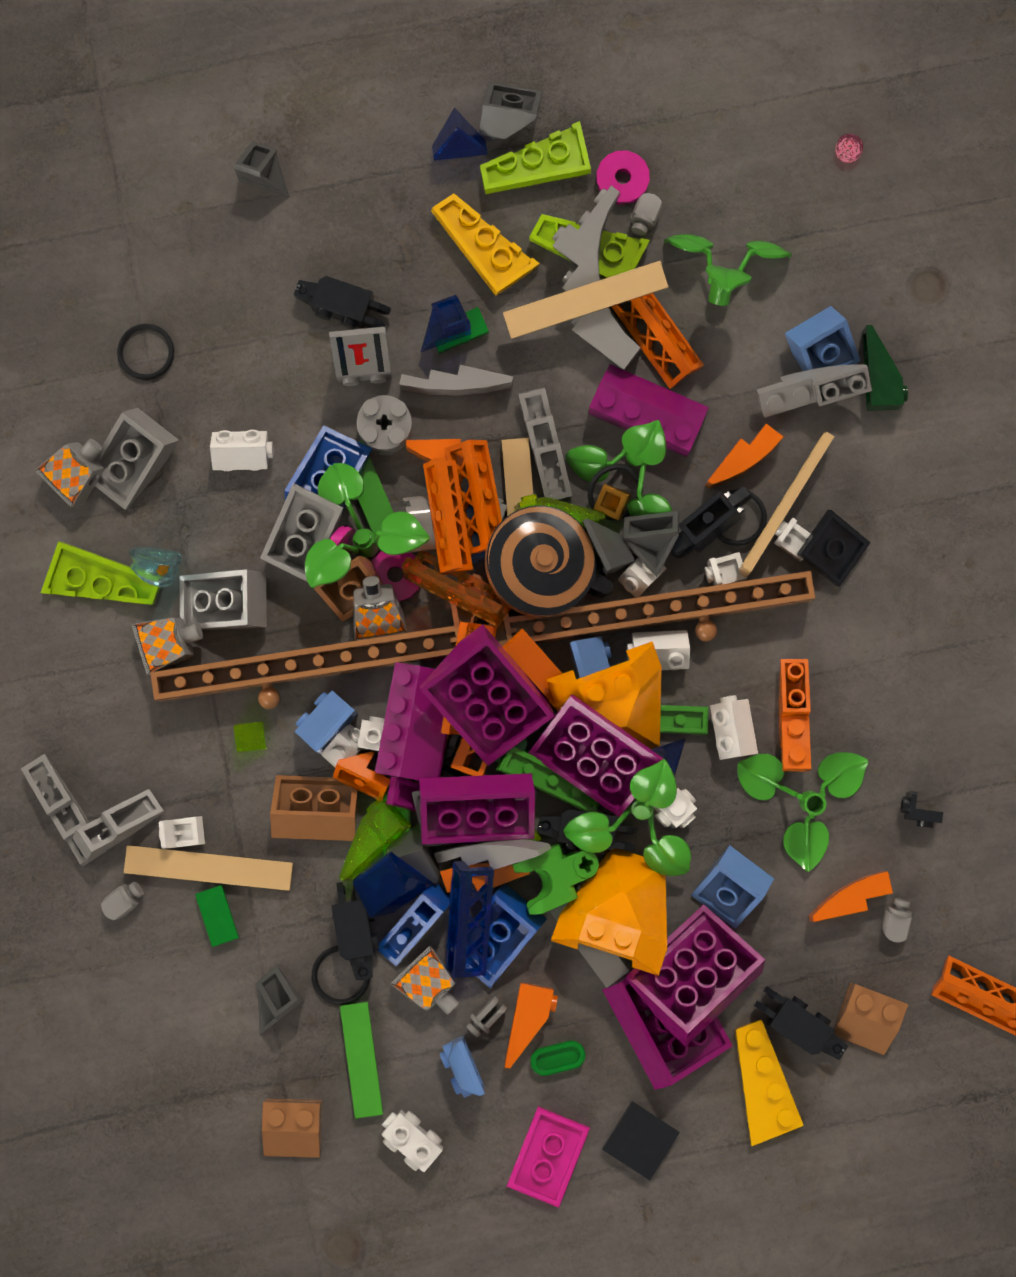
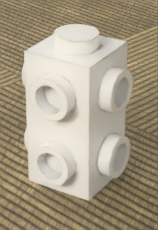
[210,430,274,471]
[627,630,690,670]
[710,695,758,760]
[654,788,697,828]
[381,1110,443,1172]

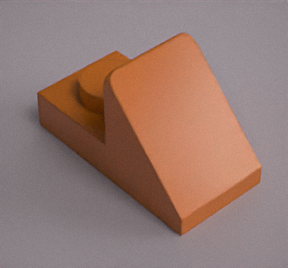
[332,751,391,802]

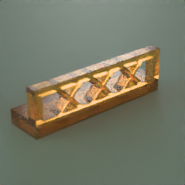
[402,550,511,627]

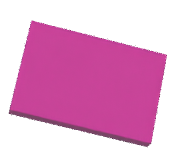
[506,1106,590,1208]

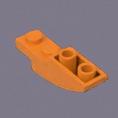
[779,659,811,772]

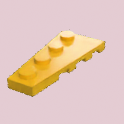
[431,193,540,296]
[735,1019,804,1146]

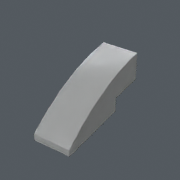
[72,789,164,861]

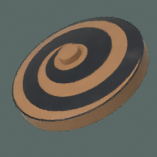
[485,506,596,617]

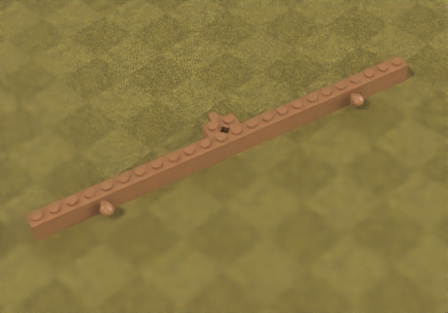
[150,571,815,709]

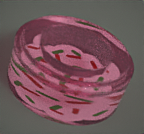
[835,134,863,163]

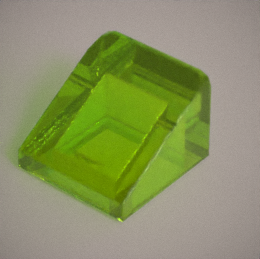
[233,722,266,753]

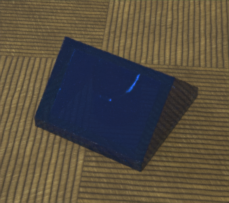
[353,852,432,918]

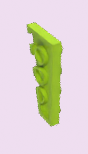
[480,121,591,194]
[529,214,650,279]
[41,541,163,605]

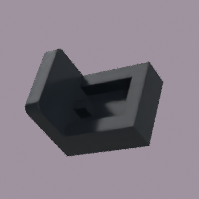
[900,791,943,828]

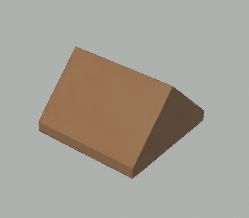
[314,556,384,622]

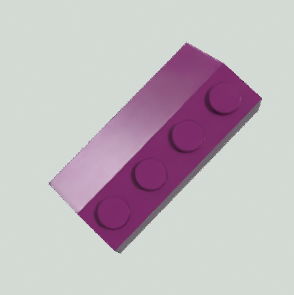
[588,364,709,457]
[375,662,448,781]
[419,773,535,844]

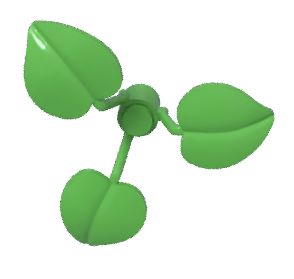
[664,234,792,306]
[565,420,672,517]
[305,463,430,588]
[737,752,868,872]
[563,759,691,876]

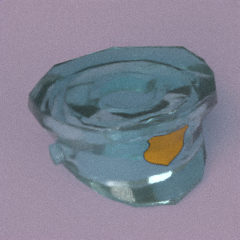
[129,547,182,587]

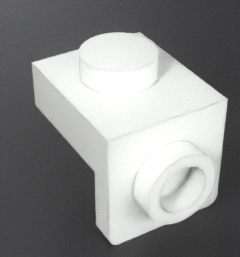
[774,518,811,562]
[704,552,747,586]
[618,558,667,598]
[358,716,385,751]
[321,724,364,767]
[159,816,205,849]

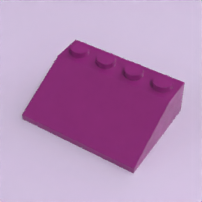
[420,624,555,766]
[528,694,663,817]
[626,904,766,1047]
[602,974,733,1090]

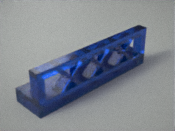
[445,861,494,978]

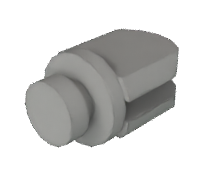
[631,193,662,236]
[101,881,144,920]
[882,898,913,942]
[466,996,507,1038]

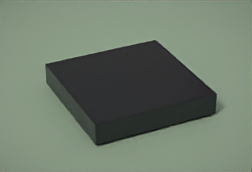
[797,510,871,587]
[602,1101,680,1181]

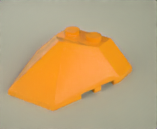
[547,641,662,749]
[551,848,667,976]

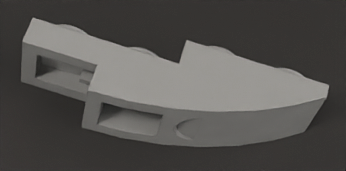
[756,365,872,418]

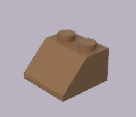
[833,982,908,1055]
[262,1098,322,1158]

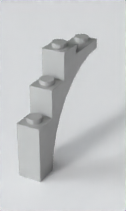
[552,186,641,370]

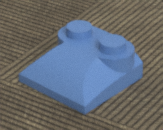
[439,1036,485,1098]

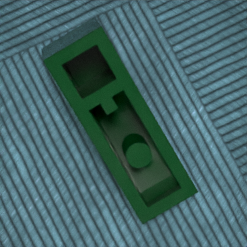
[862,325,908,411]

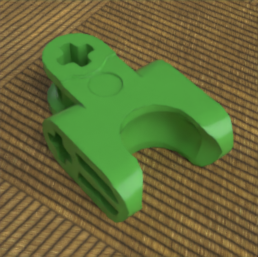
[512,844,599,914]

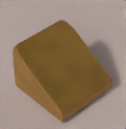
[593,484,632,520]

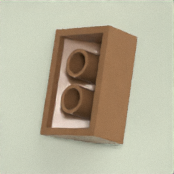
[270,775,358,841]

